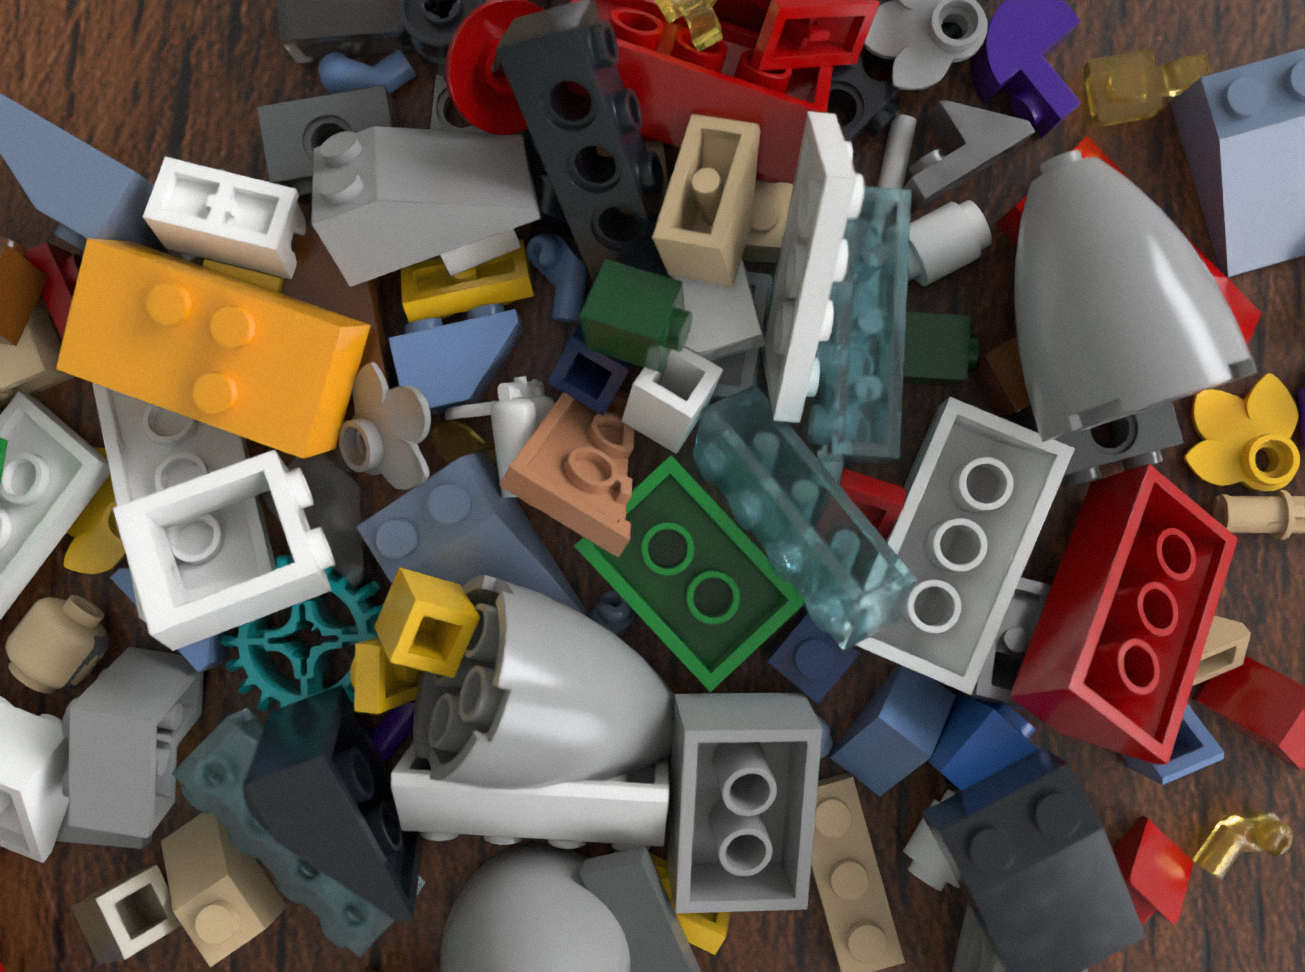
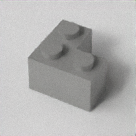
[62,647,204,838]

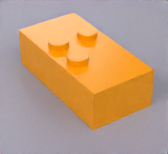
[56,238,371,459]

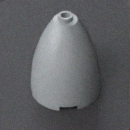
[1014,150,1257,442]
[413,575,674,790]
[440,842,630,972]

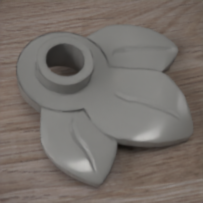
[863,0,988,90]
[339,362,431,490]

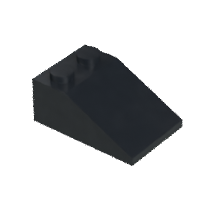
[242,685,424,924]
[921,748,1146,972]

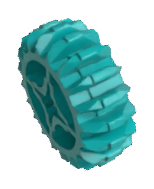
[220,553,384,712]

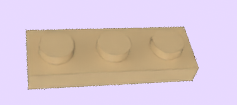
[811,772,905,972]

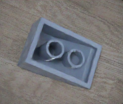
[1170,48,1305,278]
[0,93,162,251]
[356,451,587,615]

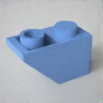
[389,304,524,416]

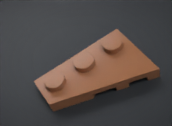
[499,389,635,557]

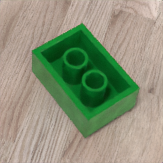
[574,455,807,692]

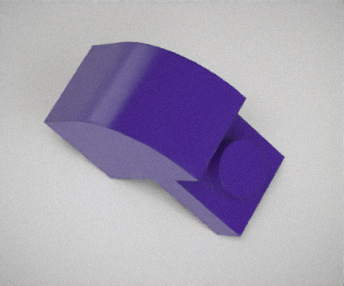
[971,0,1081,138]

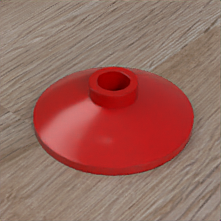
[445,0,544,135]

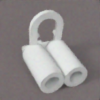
[445,376,556,498]

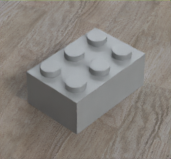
[666,693,822,913]

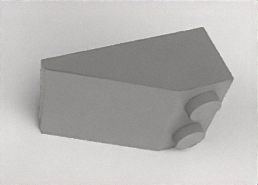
[312,126,540,287]

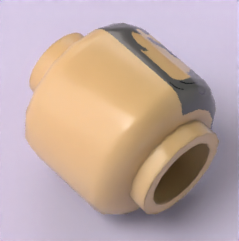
[5,595,110,694]

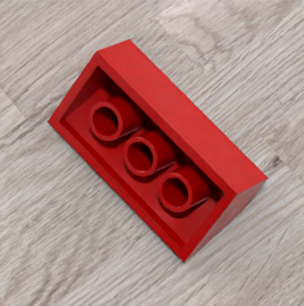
[564,0,833,184]
[1010,464,1238,765]

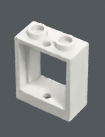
[113,450,335,651]

